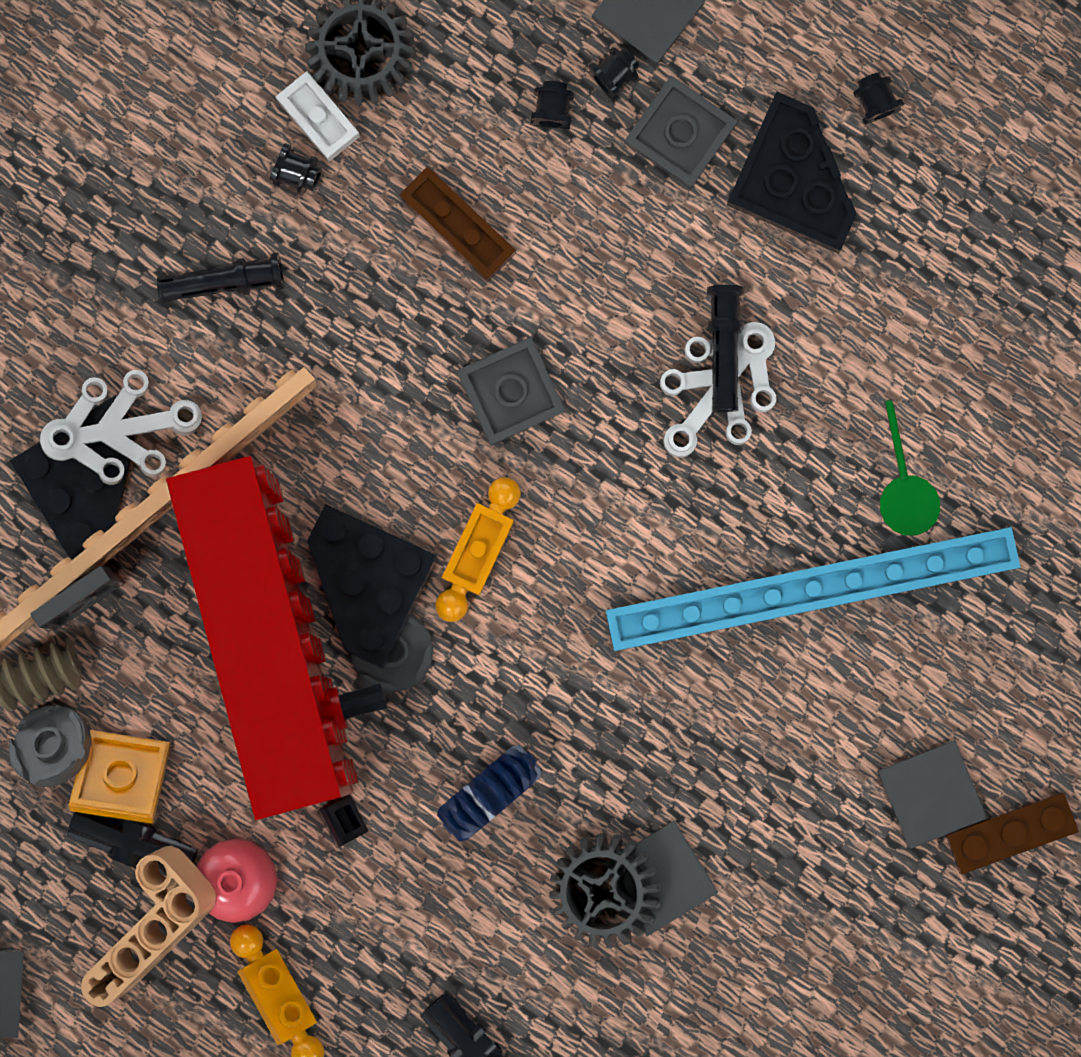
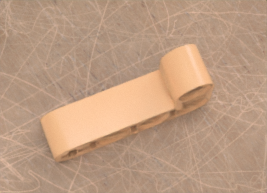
[81,846,216,1007]

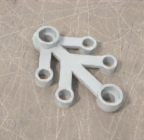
[660,322,776,458]
[40,370,202,485]

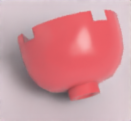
[196,838,278,923]

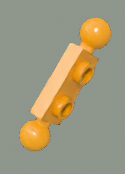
[435,477,521,622]
[230,924,325,1057]

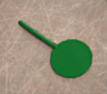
[880,399,940,536]

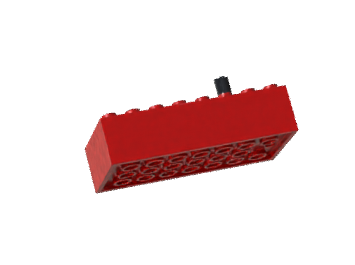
[166,456,387,821]

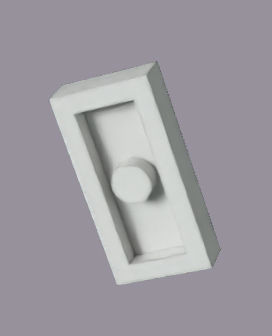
[276,71,360,162]

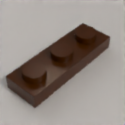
[399,166,516,282]
[945,792,1079,875]

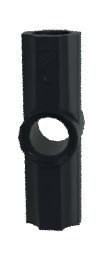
[66,812,198,876]
[420,991,504,1057]

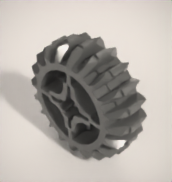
[305,0,416,106]
[549,833,663,949]

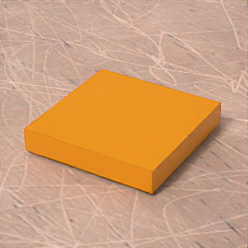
[68,730,171,824]

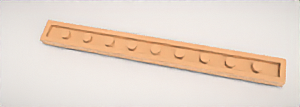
[0,367,317,652]

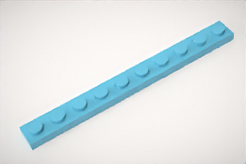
[605,527,1021,651]

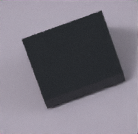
[317,794,369,848]

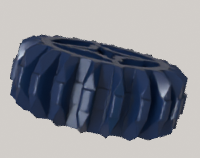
[437,745,542,841]

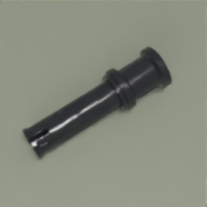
[157,252,285,303]
[707,284,744,412]

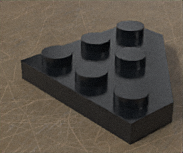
[727,91,857,254]
[10,395,138,560]
[307,504,438,669]

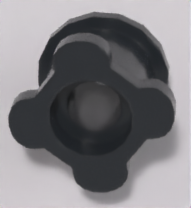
[588,47,640,102]
[853,72,904,125]
[530,81,575,130]
[270,143,322,195]

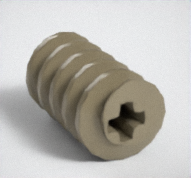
[0,637,81,712]

